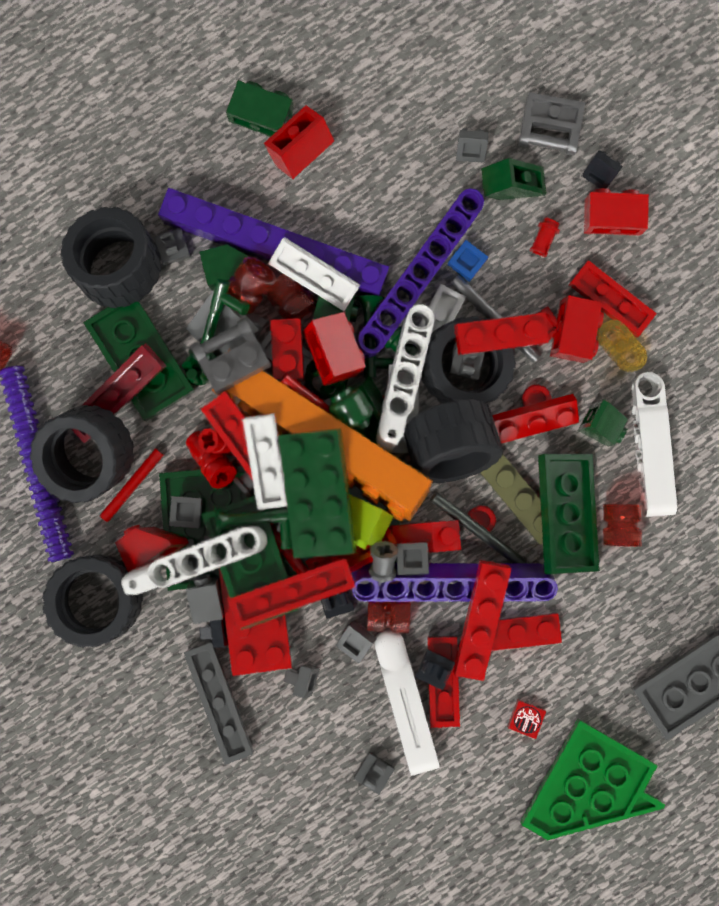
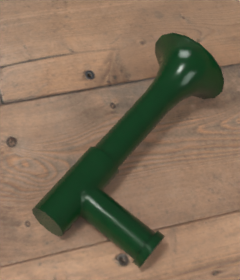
[188,279,250,362]
[355,295,394,378]
[214,506,292,549]

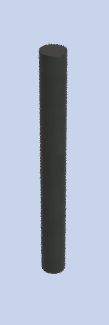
[430,492,527,563]

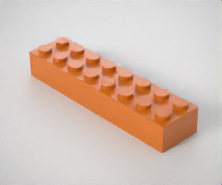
[212,349,432,522]

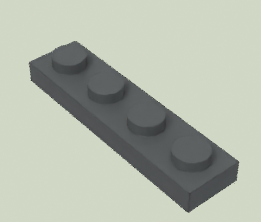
[184,641,254,765]

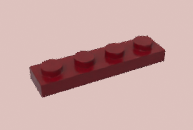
[70,344,166,444]

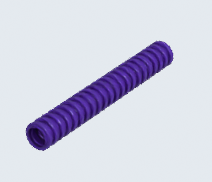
[0,365,74,563]

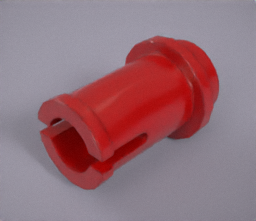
[530,218,560,257]

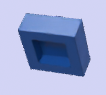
[447,240,489,282]

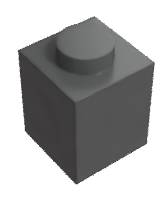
[186,574,224,624]

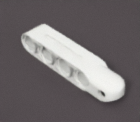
[376,305,434,451]
[632,372,677,517]
[121,526,267,595]
[375,628,440,776]

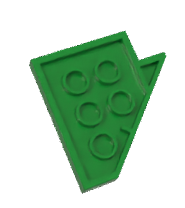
[520,719,665,840]

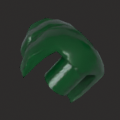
[182,356,209,385]

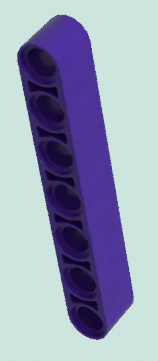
[355,188,484,358]
[351,563,558,602]

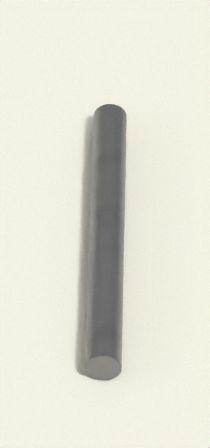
[451,275,541,363]

